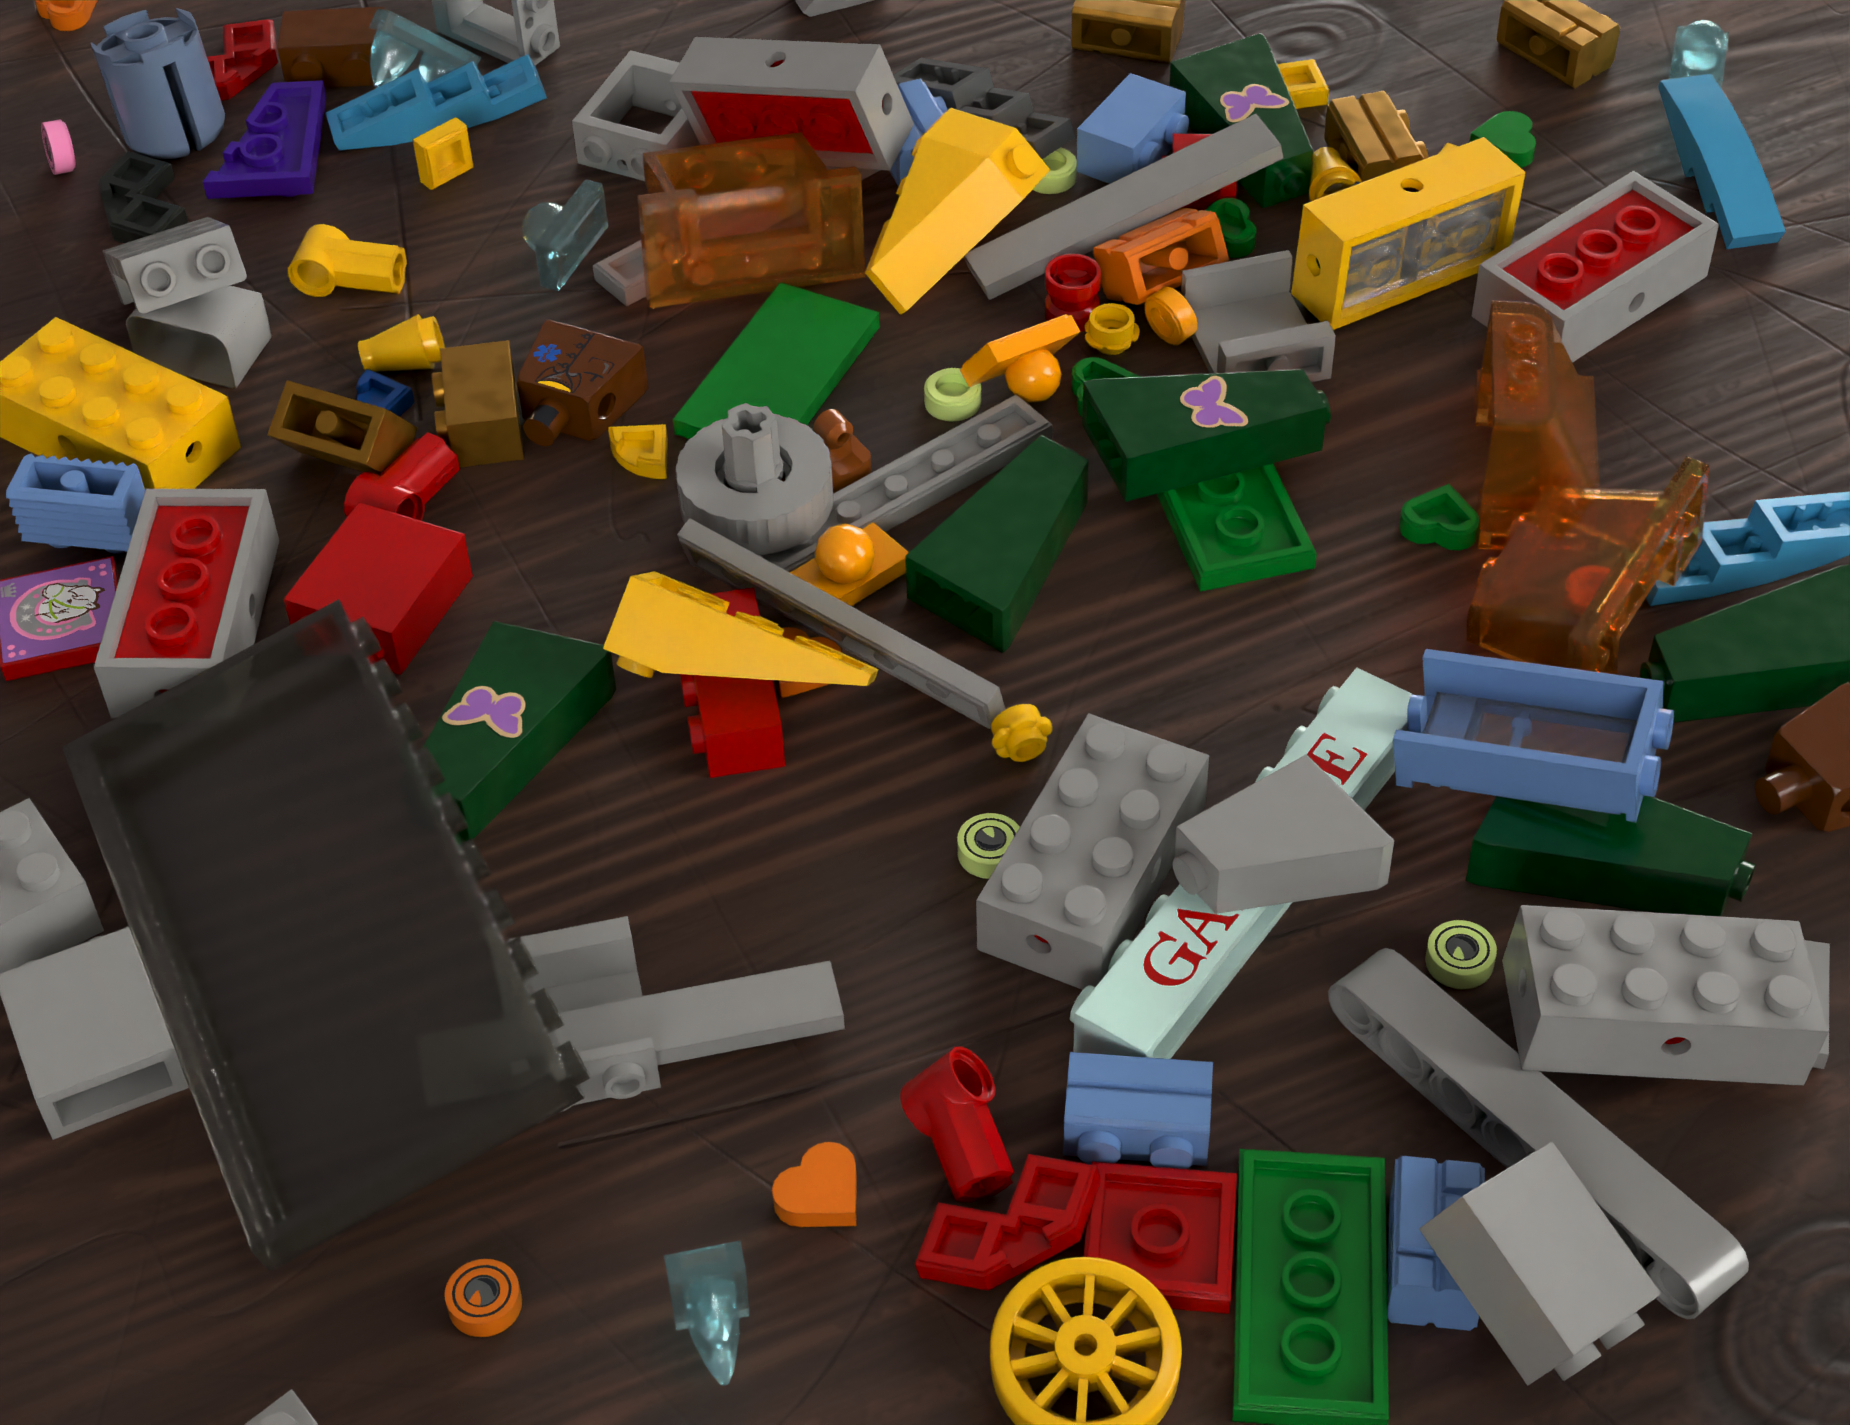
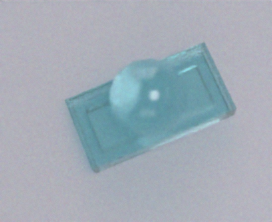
[1668,20,1729,89]
[522,179,608,291]

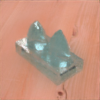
[369,9,481,88]
[664,1241,750,1386]

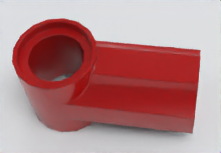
[344,432,460,521]
[900,1046,1014,1203]

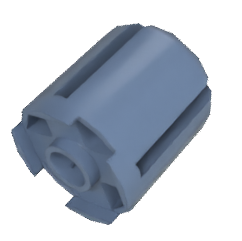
[90,8,225,160]

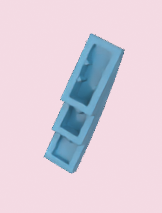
[326,54,547,150]
[1658,74,1785,249]
[1625,491,1850,606]

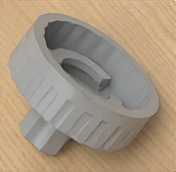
[675,403,834,555]

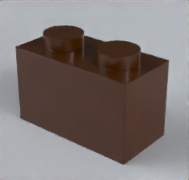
[277,7,392,88]

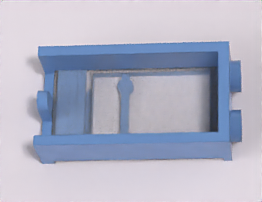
[1393,649,1674,822]

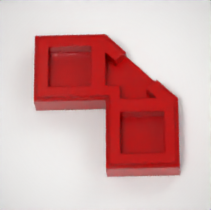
[207,19,278,101]
[915,1154,1101,1291]

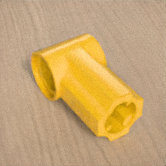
[288,224,407,297]

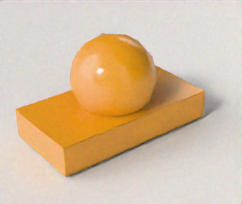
[960,314,1081,403]
[790,522,909,606]

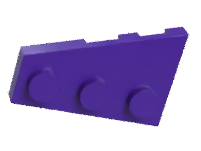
[203,80,327,199]

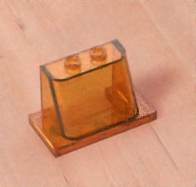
[637,132,865,308]
[1474,300,1603,556]
[1467,456,1710,675]

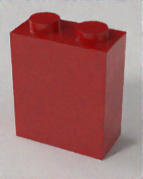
[283,502,473,675]

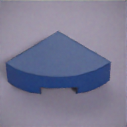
[356,369,415,417]

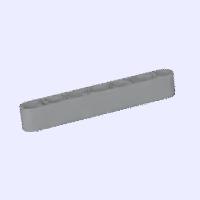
[1328,948,1749,1319]

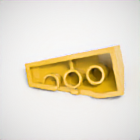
[865,108,1050,315]
[603,571,879,686]

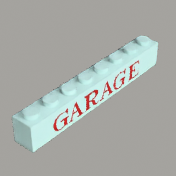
[1070,667,1412,1059]

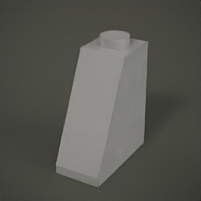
[1173,754,1394,914]

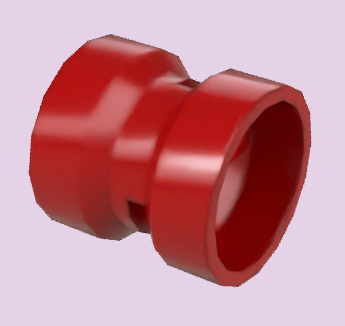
[1045,254,1101,332]

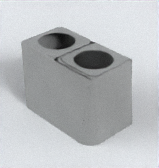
[126,285,272,389]

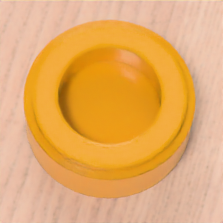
[1145,286,1198,345]

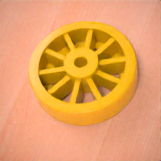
[990,1257,1182,1425]

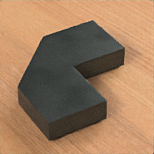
[97,151,188,243]

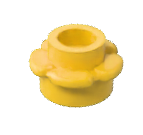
[1085,303,1140,355]
[991,704,1052,762]

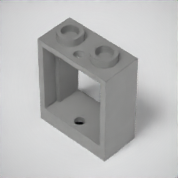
[432,0,560,65]
[572,50,702,188]

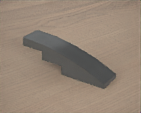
[893,58,1075,159]

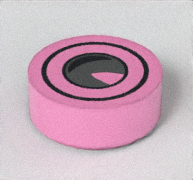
[41,119,76,175]

